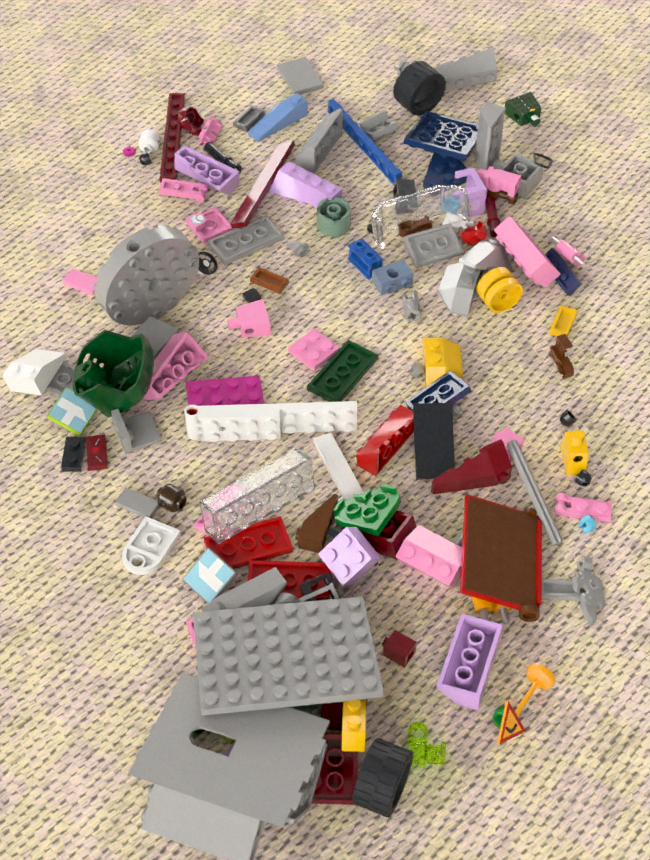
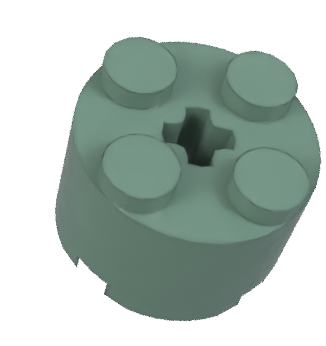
[317,197,351,238]

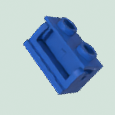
[348,238,383,280]

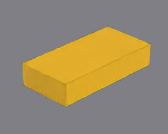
[549,305,578,336]

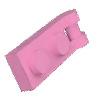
[159,178,208,202]
[554,493,612,523]

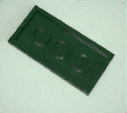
[307,340,379,402]

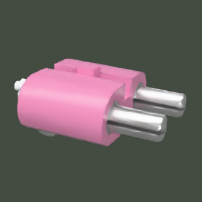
[550,237,585,267]

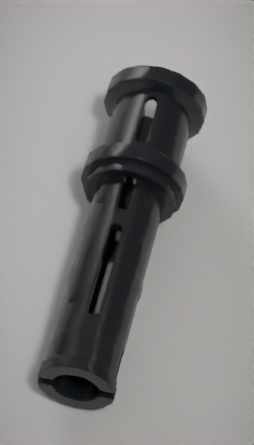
[204,142,242,174]

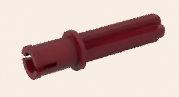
[485,196,500,237]

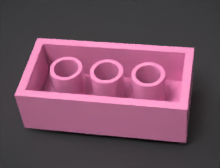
[494,216,561,288]

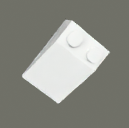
[3,349,67,395]

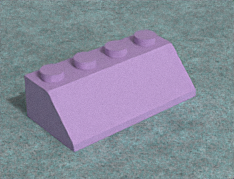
[437,614,503,711]

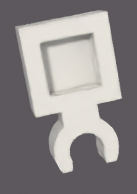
[442,213,474,233]

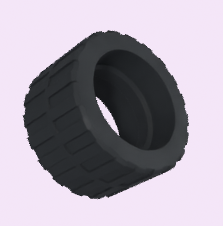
[393,61,446,116]
[352,738,413,818]

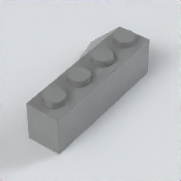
[434,45,497,91]

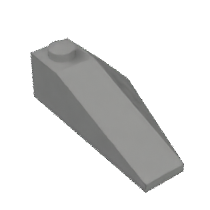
[459,238,513,272]

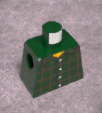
[505,92,541,127]

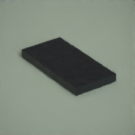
[413,403,455,480]

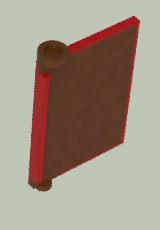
[460,494,542,622]

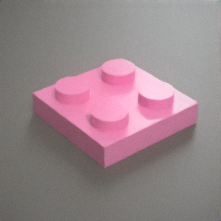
[288,328,340,371]

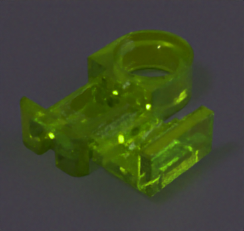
[407,722,446,768]

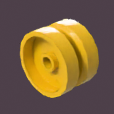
[476,267,523,313]

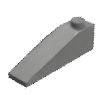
[201,567,288,611]

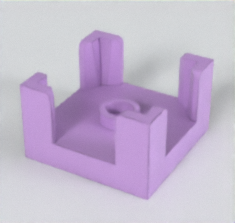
[453,167,487,218]

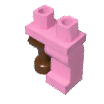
[477,166,521,205]

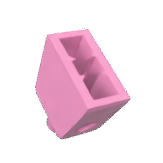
[227,299,271,337]

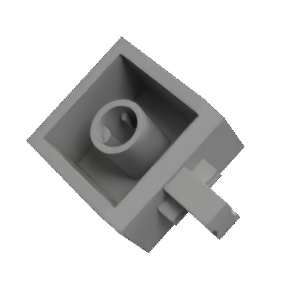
[493,154,543,199]

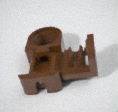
[398,215,432,237]
[549,334,574,379]

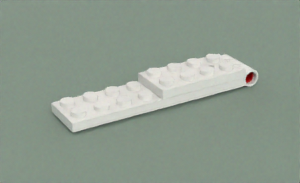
[184,401,357,442]

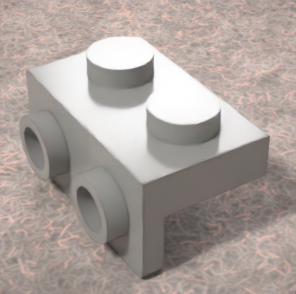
[359,111,399,141]

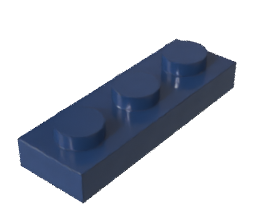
[545,248,582,296]

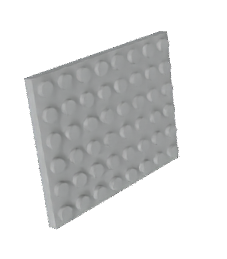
[193,596,383,716]

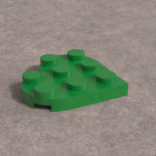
[333,484,401,536]

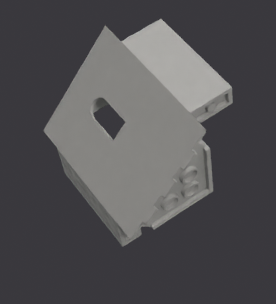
[128,673,330,860]

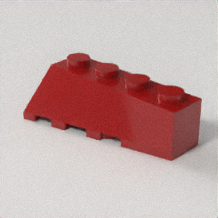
[356,405,414,476]

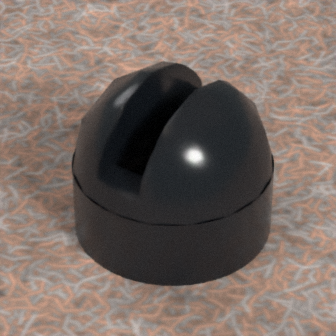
[139,151,152,165]
[560,409,577,426]
[575,469,592,487]

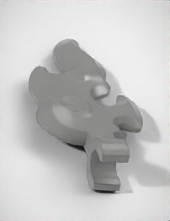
[572,556,605,627]

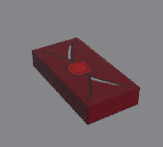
[86,434,108,471]

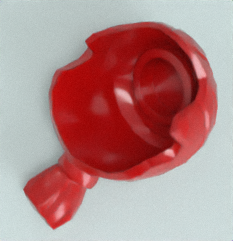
[460,221,487,246]

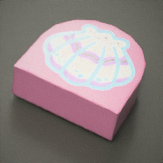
[186,213,206,232]

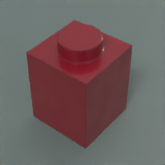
[382,630,417,668]

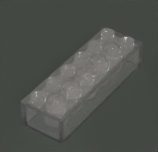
[199,448,315,544]

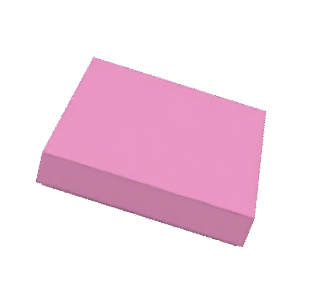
[187,207,233,244]

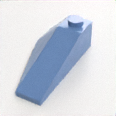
[248,93,308,142]

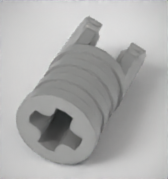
[402,290,421,322]

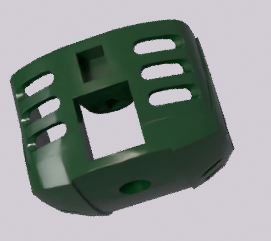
[73,330,154,417]

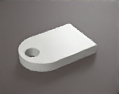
[122,516,181,575]

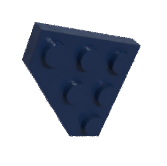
[423,152,468,197]

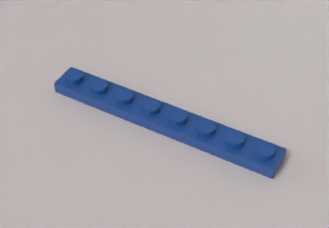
[328,99,402,185]

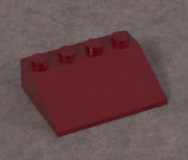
[311,733,358,805]

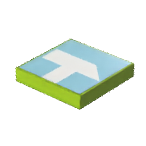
[46,387,97,437]

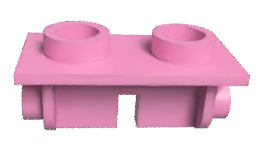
[198,115,222,145]

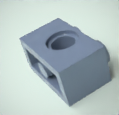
[372,259,413,296]

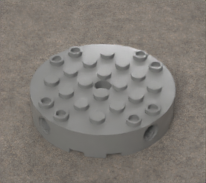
[94,225,199,325]

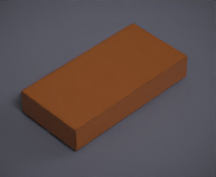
[250,267,289,294]

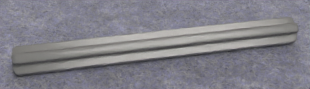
[507,440,563,546]

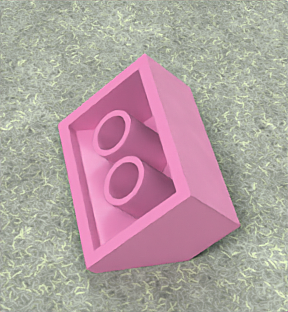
[395,525,462,589]

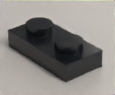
[61,437,86,472]

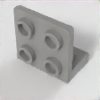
[111,409,161,453]

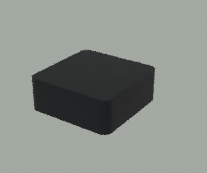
[242,288,261,303]

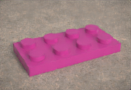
[185,376,264,406]

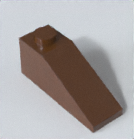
[295,494,338,553]

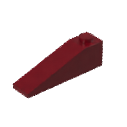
[431,439,512,494]

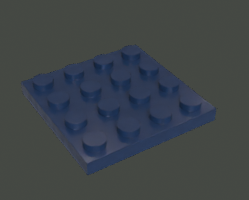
[404,111,478,161]

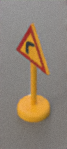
[497,663,556,744]

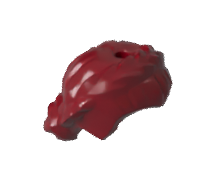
[177,107,204,136]

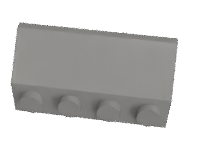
[474,101,505,170]
[295,108,342,173]

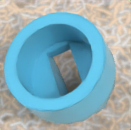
[578,515,596,533]

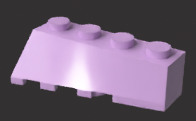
[175,145,239,195]
[269,161,342,208]

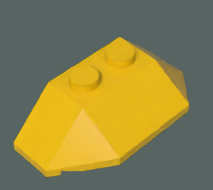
[422,337,463,387]

